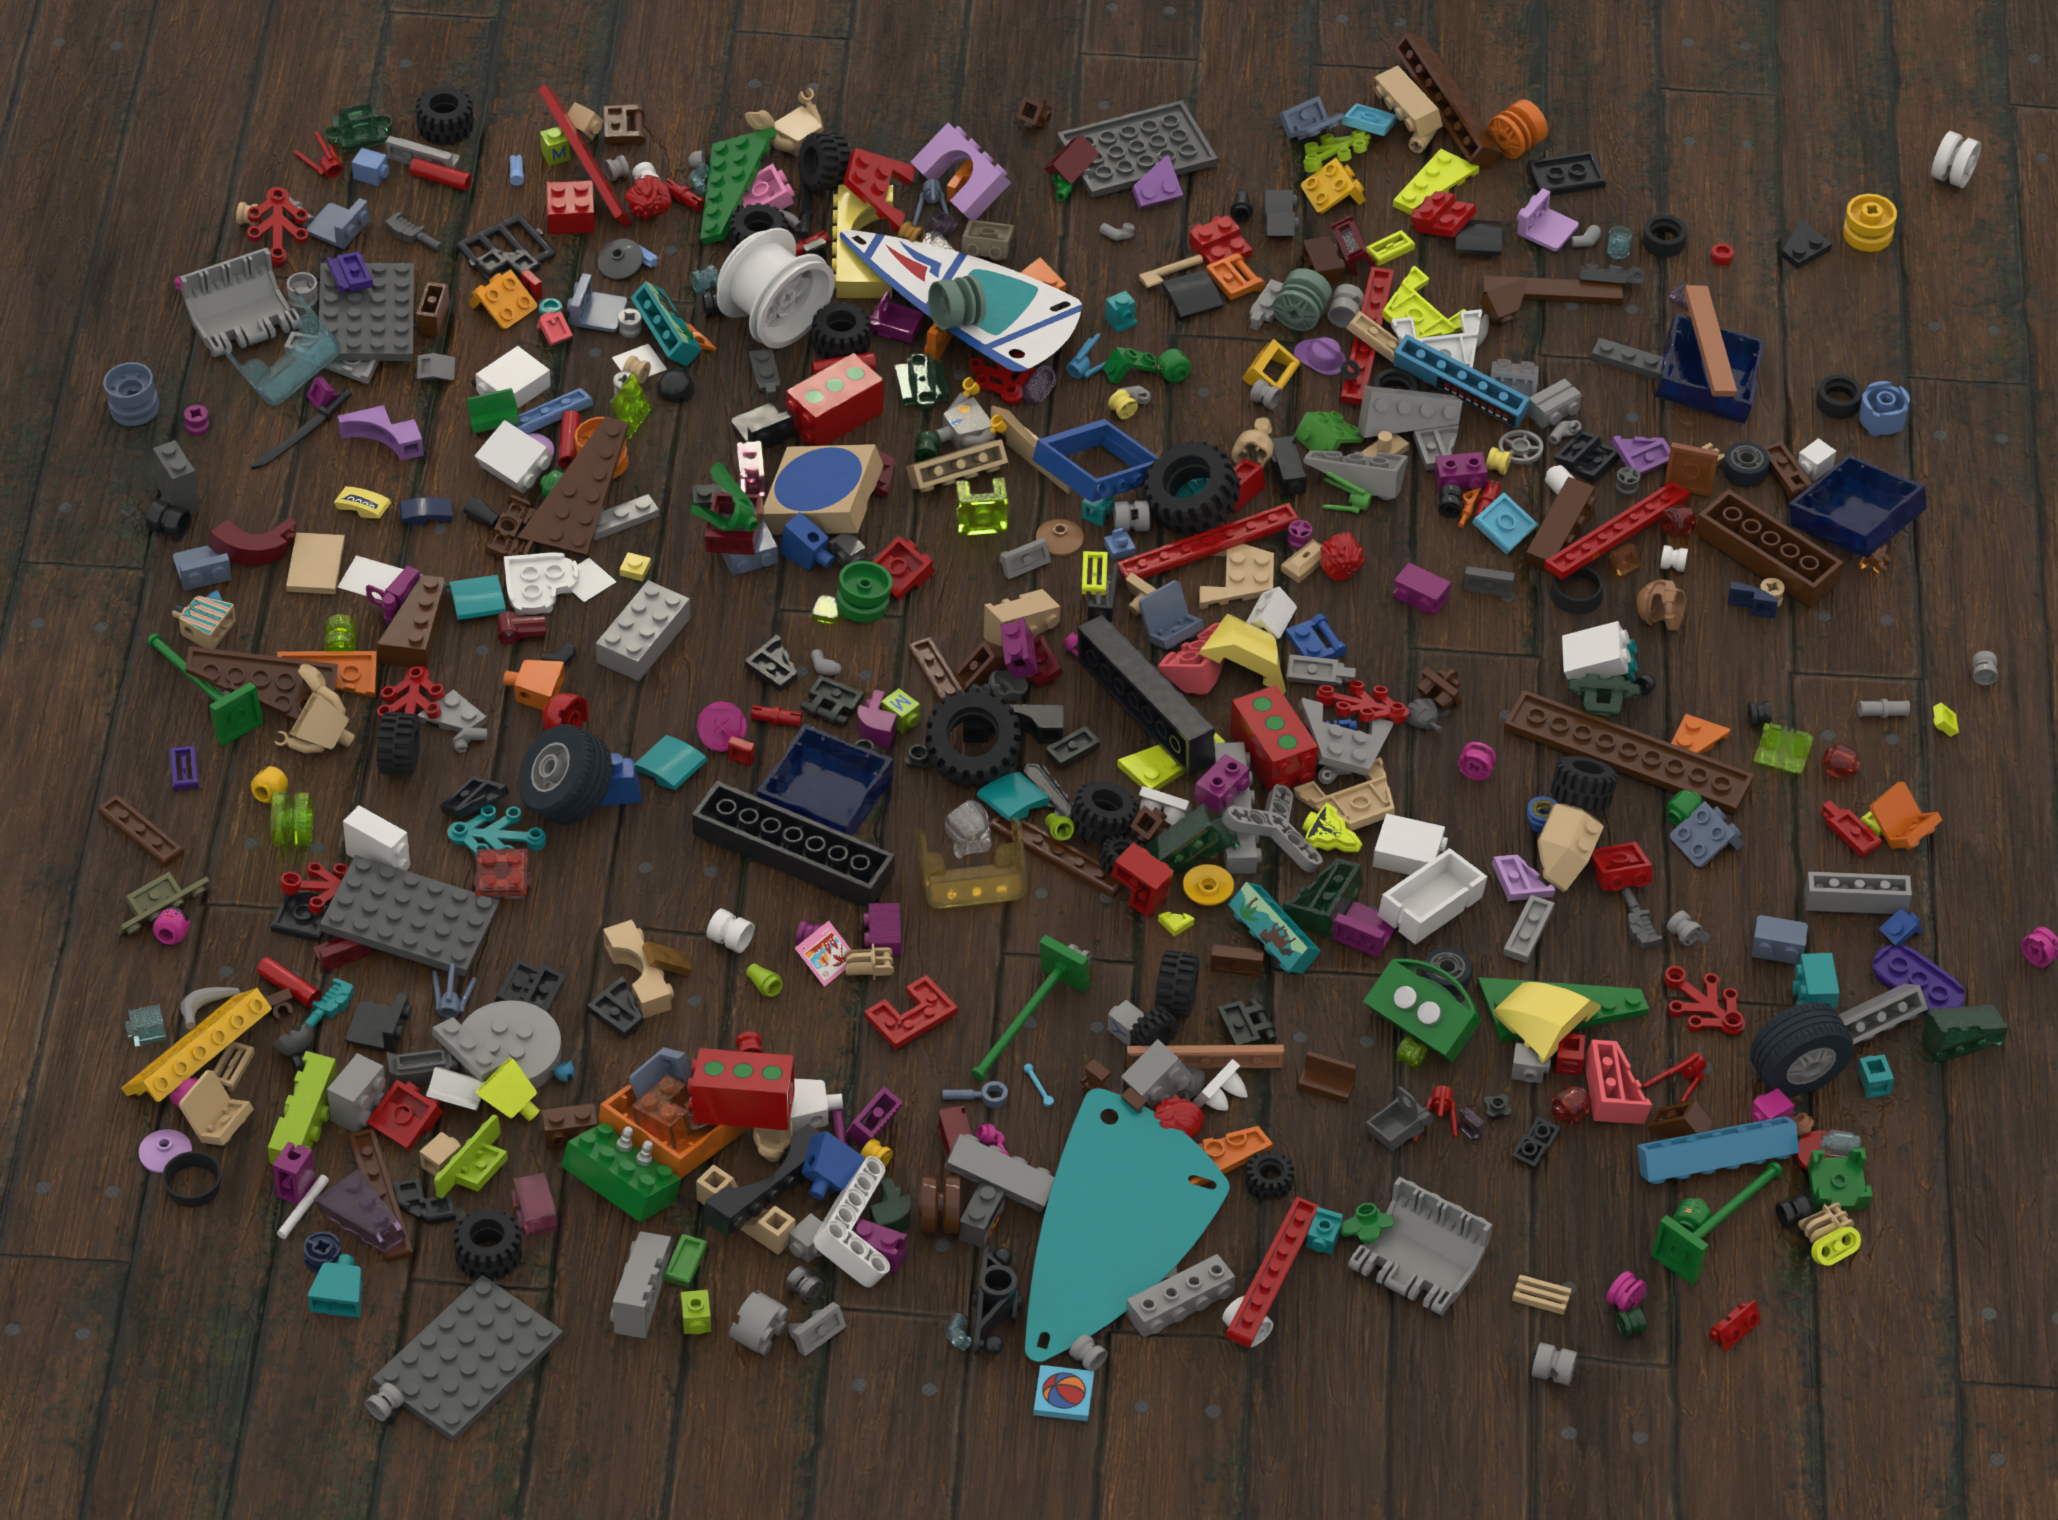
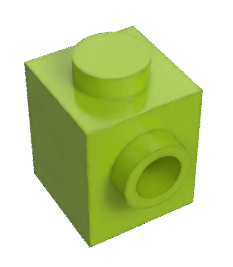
[681,1290,711,1335]

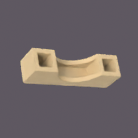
[603,920,674,1019]
[696,1164,795,1255]

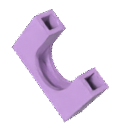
[911,123,1011,220]

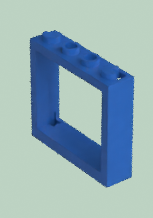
[1032,419,1159,503]

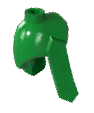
[691,462,759,532]

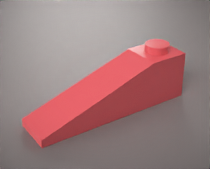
[1158,623,1226,695]

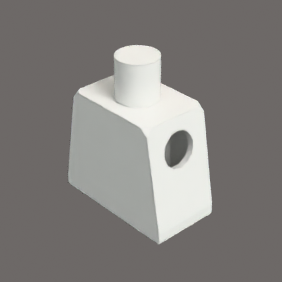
[790,1079,843,1133]

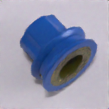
[1527,796,1558,833]

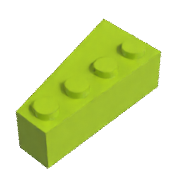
[268,1051,337,1164]

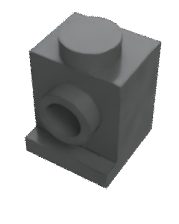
[829,533,866,566]

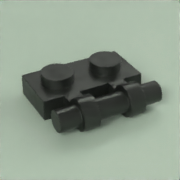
[800,675,864,727]
[1217,998,1277,1045]

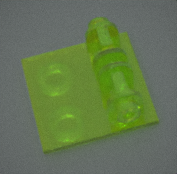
[609,372,652,439]
[1753,722,1814,775]

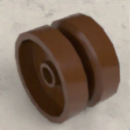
[919,1175,960,1235]

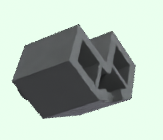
[1264,190,1299,236]

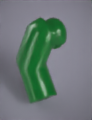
[1052,172,1073,202]

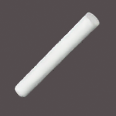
[277,1175,329,1239]

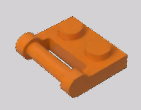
[1206,253,1266,301]

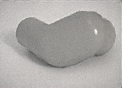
[779,209,801,231]
[1571,225,1601,248]
[1116,385,1151,404]
[1548,420,1581,445]
[811,649,841,676]

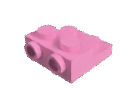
[742,164,795,210]

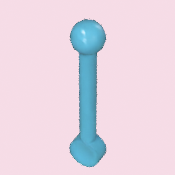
[1023,1064,1054,1108]

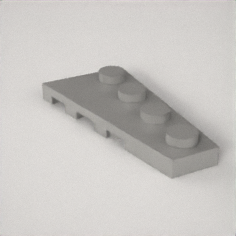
[284,331,379,384]

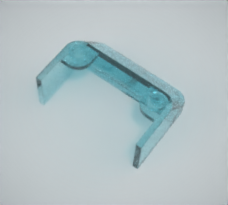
[223,290,341,405]

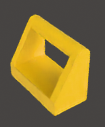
[1242,339,1300,390]

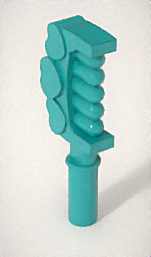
[301,978,354,1028]

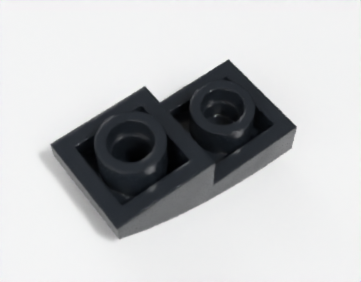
[1512,1116,1561,1168]

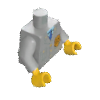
[934,377,1007,450]

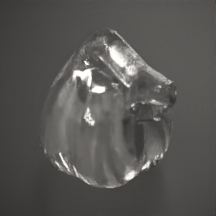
[945,800,991,859]

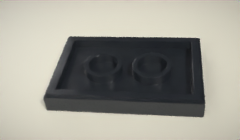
[1527,151,1606,196]

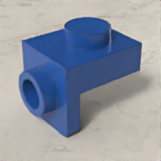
[1879,908,1924,947]

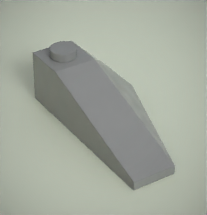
[1304,450,1408,500]

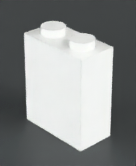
[476,346,551,408]
[475,420,553,494]
[1562,621,1631,687]
[343,806,410,871]
[1373,813,1448,875]

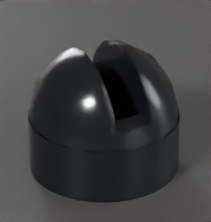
[1340,360,1360,379]
[1634,674,1656,695]

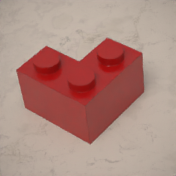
[1111,843,1174,918]

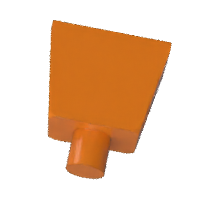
[503,660,565,710]

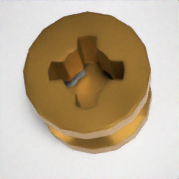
[898,221,926,243]

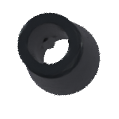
[1230,191,1253,222]
[463,497,500,528]

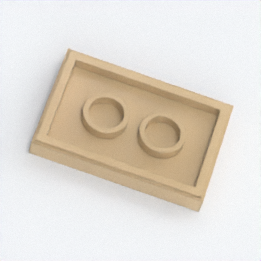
[286,532,345,594]

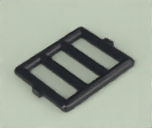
[456,214,556,284]

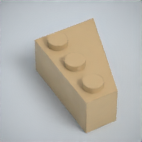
[984,589,1060,647]

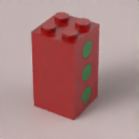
[785,353,883,446]
[1230,685,1318,792]
[688,1048,795,1131]

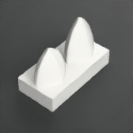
[1139,786,1192,832]
[1193,1059,1247,1111]

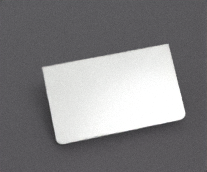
[1246,586,1297,640]
[426,1066,485,1110]

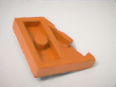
[1671,714,1730,754]

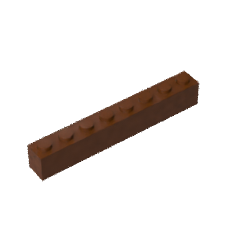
[1394,32,1502,169]

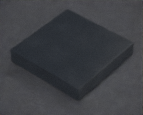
[270,890,332,943]

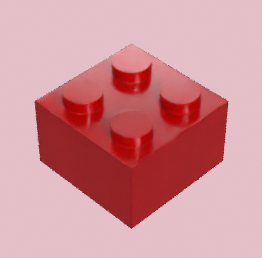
[546,181,595,234]

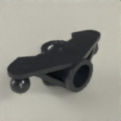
[972,1244,1023,1356]

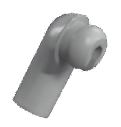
[1099,223,1135,241]
[452,727,487,753]
[1318,765,1351,784]

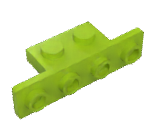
[434,1114,508,1199]

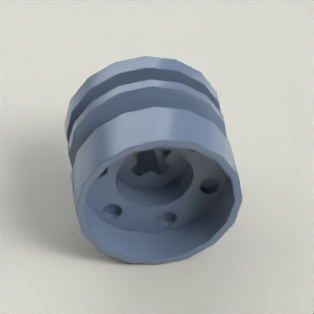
[103,362,160,426]

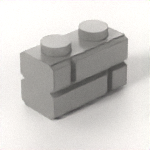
[1527,379,1582,429]

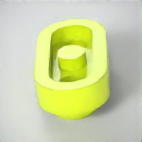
[1811,1226,1861,1266]

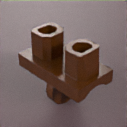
[1416,667,1462,711]

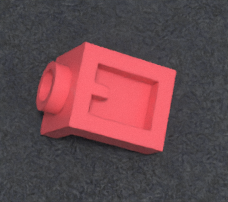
[536,311,573,347]

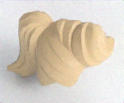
[753,1119,793,1162]

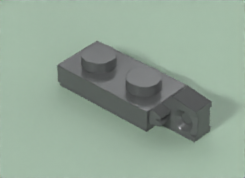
[1579,263,1645,284]
[749,348,780,402]

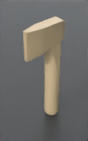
[1139,255,1203,288]

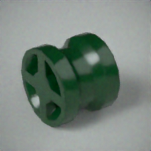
[1615,1306,1646,1338]

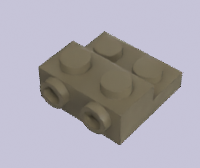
[961,219,1015,261]

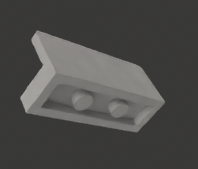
[386,136,460,169]

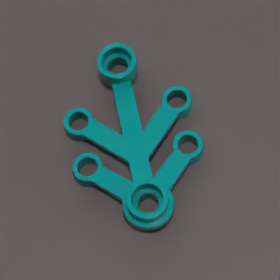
[447,805,546,860]

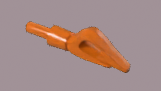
[683,320,717,351]
[1458,487,1482,528]

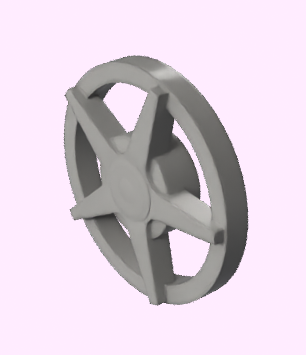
[1498,430,1543,465]

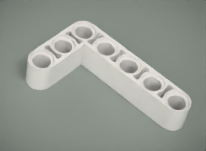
[813,1156,890,1287]

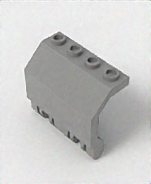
[180,248,303,358]
[1348,1177,1492,1316]

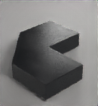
[475,249,541,278]
[393,1178,456,1225]

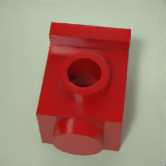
[1555,1033,1585,1076]

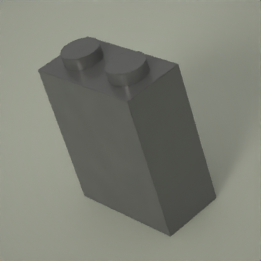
[153,440,200,514]

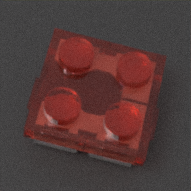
[474,849,531,899]

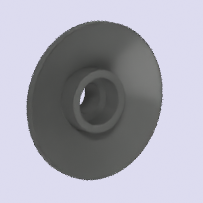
[598,239,643,280]

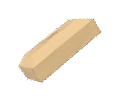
[1281,539,1323,583]

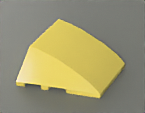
[1198,614,1286,694]
[1493,982,1601,1064]

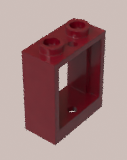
[705,492,764,555]

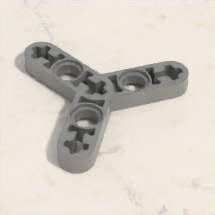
[1221,784,1323,873]

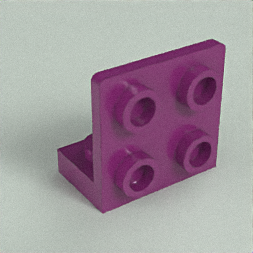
[1332,902,1397,958]

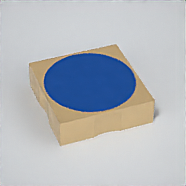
[763,444,884,535]

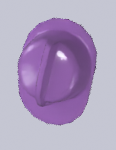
[1294,337,1346,375]

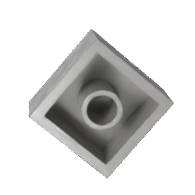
[1121,1039,1193,1111]
[327,1053,386,1133]

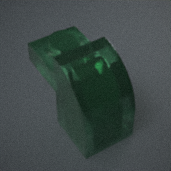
[869,1177,911,1233]

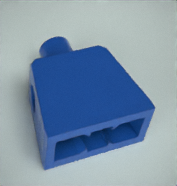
[779,512,835,570]
[599,753,642,806]
[802,1131,865,1200]

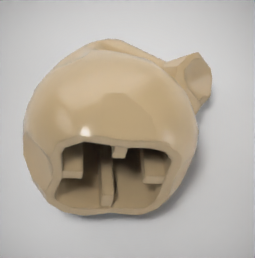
[1231,418,1274,468]

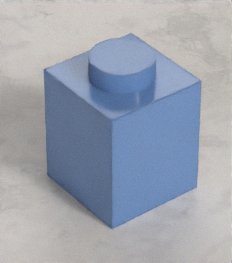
[352,148,389,186]

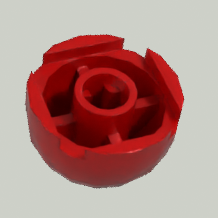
[542,693,589,731]

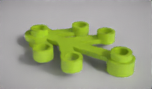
[1303,129,1371,172]

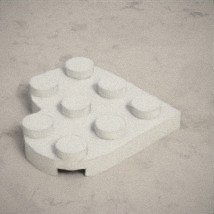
[504,552,579,616]

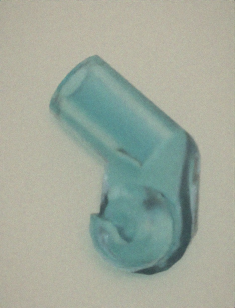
[689,163,709,194]
[946,1313,971,1350]

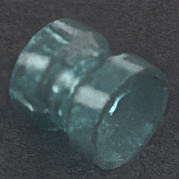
[1607,226,1632,259]
[689,264,719,294]

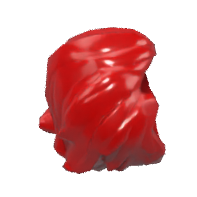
[624,175,672,221]
[1320,532,1366,581]
[1154,1094,1204,1139]

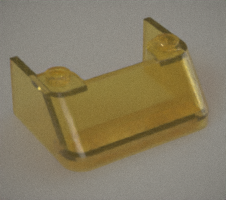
[916,817,1027,909]

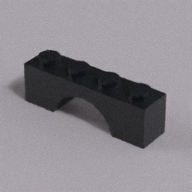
[963,704,1063,744]

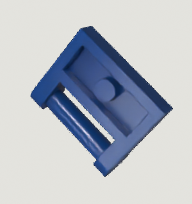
[1285,613,1348,659]

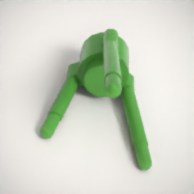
[1322,471,1373,514]

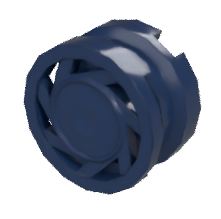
[303,1231,341,1273]

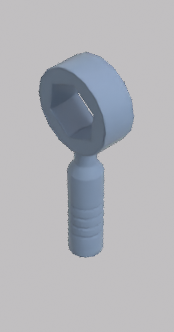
[943,1081,1008,1108]

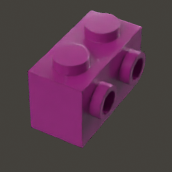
[1433,452,1488,492]
[1194,754,1250,814]

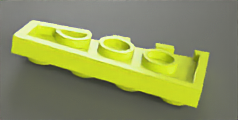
[1393,149,1479,215]
[1117,732,1225,791]

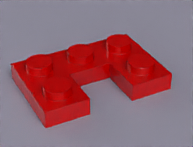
[864,975,958,1050]

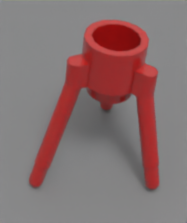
[294,131,343,178]
[1642,1052,1707,1103]
[1413,1085,1458,1142]

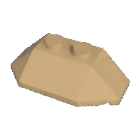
[1537,804,1604,893]

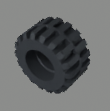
[416,86,474,145]
[798,133,850,190]
[730,203,788,251]
[812,302,871,359]
[377,712,420,777]
[1550,756,1618,810]
[1070,781,1138,845]
[1155,949,1200,1018]
[453,1207,522,1281]

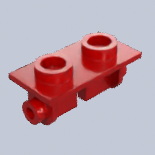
[1709,1300,1761,1352]

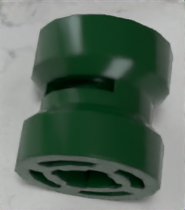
[914,431,939,462]

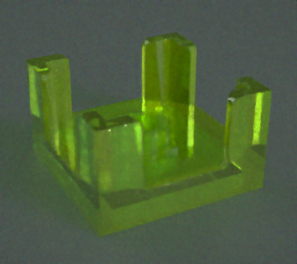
[956,478,1008,535]

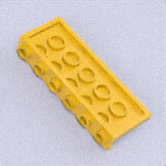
[121,988,272,1102]

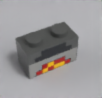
[959,1182,1005,1249]

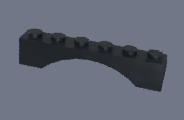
[702,1124,821,1237]

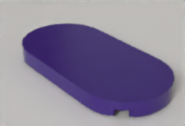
[1872,945,1965,1019]

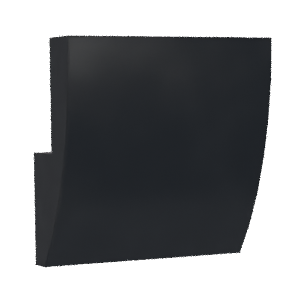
[1455,220,1502,256]
[1161,270,1224,321]
[1553,430,1621,483]
[495,958,566,1012]

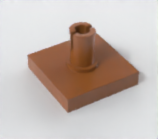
[1664,442,1719,497]

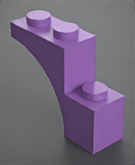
[337,405,424,461]

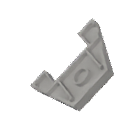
[1299,698,1393,776]

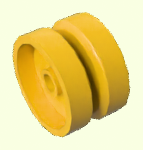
[1843,194,1897,252]

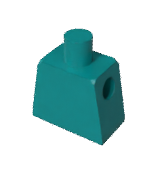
[308,1254,363,1318]

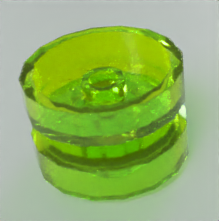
[271,791,314,847]

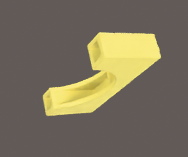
[832,185,893,299]

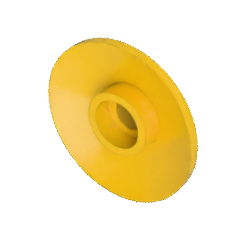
[1183,864,1234,906]

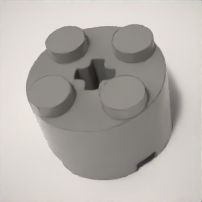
[729,1290,788,1356]

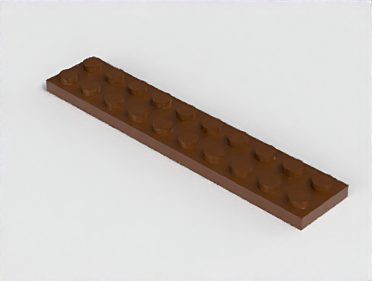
[1504,690,1754,814]

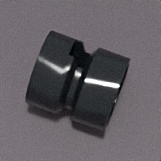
[146,499,191,539]

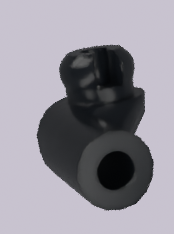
[541,644,577,666]

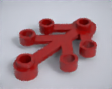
[247,187,308,267]
[969,349,1035,405]
[377,666,445,720]
[1315,680,1410,724]
[280,862,348,914]
[1664,966,1745,1035]

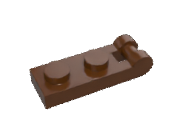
[1763,441,1813,499]

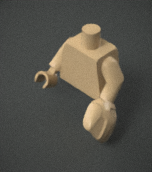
[744,88,824,157]
[274,664,354,754]

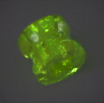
[1396,1036,1427,1069]

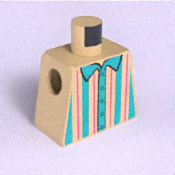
[172,596,236,649]

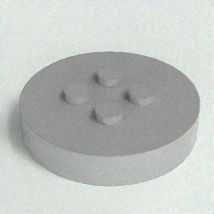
[457,1000,562,1089]

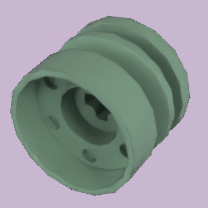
[1272,268,1332,331]
[928,275,986,330]

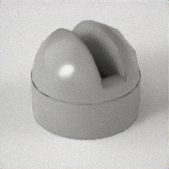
[688,150,705,169]

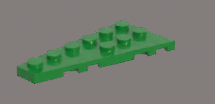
[700,127,777,245]
[1477,977,1649,1043]

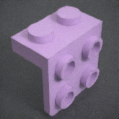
[1517,188,1578,251]

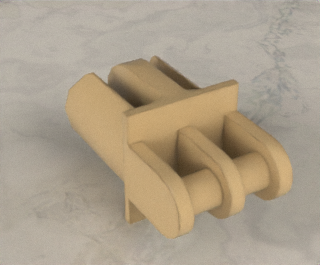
[844,944,894,980]
[1798,1202,1854,1244]

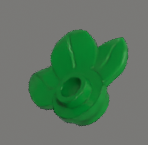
[1341,1203,1394,1243]

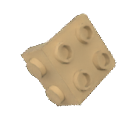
[179,1070,254,1146]

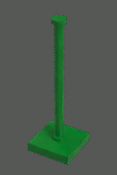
[147,633,263,747]
[971,935,1090,1081]
[1651,1162,1783,1286]

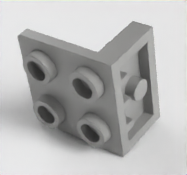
[1491,359,1539,397]

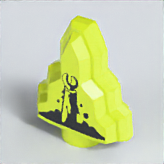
[1302,803,1362,853]

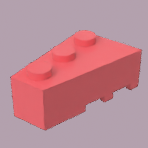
[1584,1040,1652,1124]

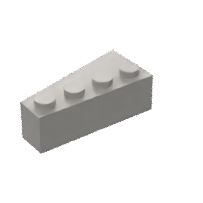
[1358,386,1462,438]
[610,1231,672,1339]

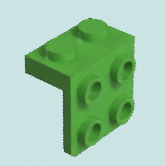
[1293,411,1364,451]

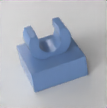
[1104,528,1136,560]

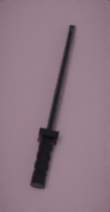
[798,178,814,239]
[251,389,352,469]

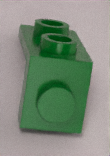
[1102,347,1159,384]

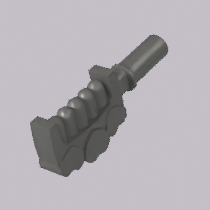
[386,212,443,252]
[1621,888,1663,950]

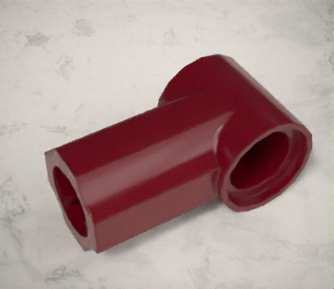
[497,612,546,645]

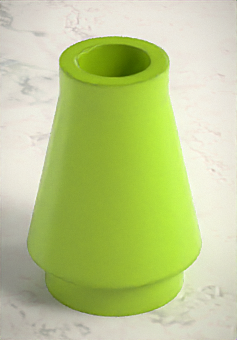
[1045,813,1074,841]
[746,963,783,997]

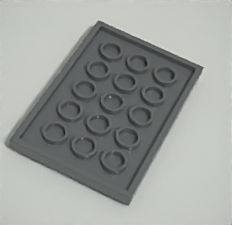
[1057,100,1218,198]
[318,263,414,361]
[319,855,500,977]
[372,1275,564,1442]

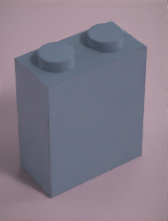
[718,514,778,576]

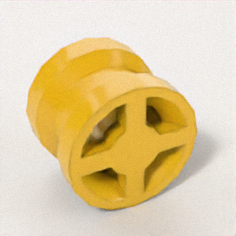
[861,1139,893,1167]

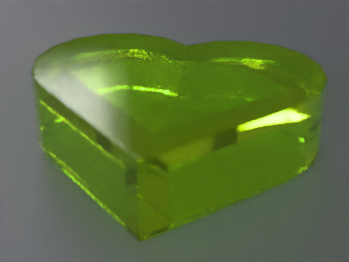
[812,595,842,623]

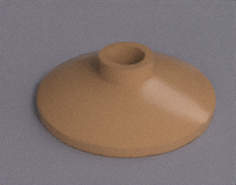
[1036,519,1084,556]

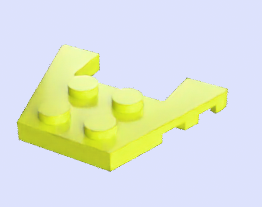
[1381,266,1466,338]

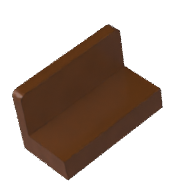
[1210,945,1264,977]
[1298,1051,1357,1104]

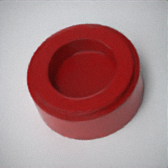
[1710,243,1734,265]

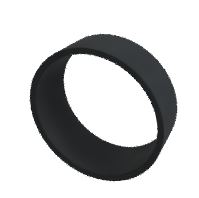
[1550,566,1603,614]
[162,1151,221,1207]

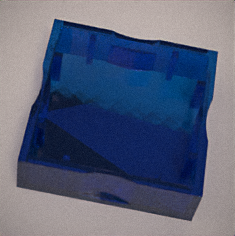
[1655,313,1765,424]
[1789,454,1927,558]
[757,724,893,837]

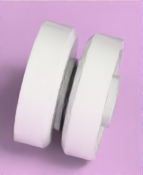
[1931,131,1981,188]

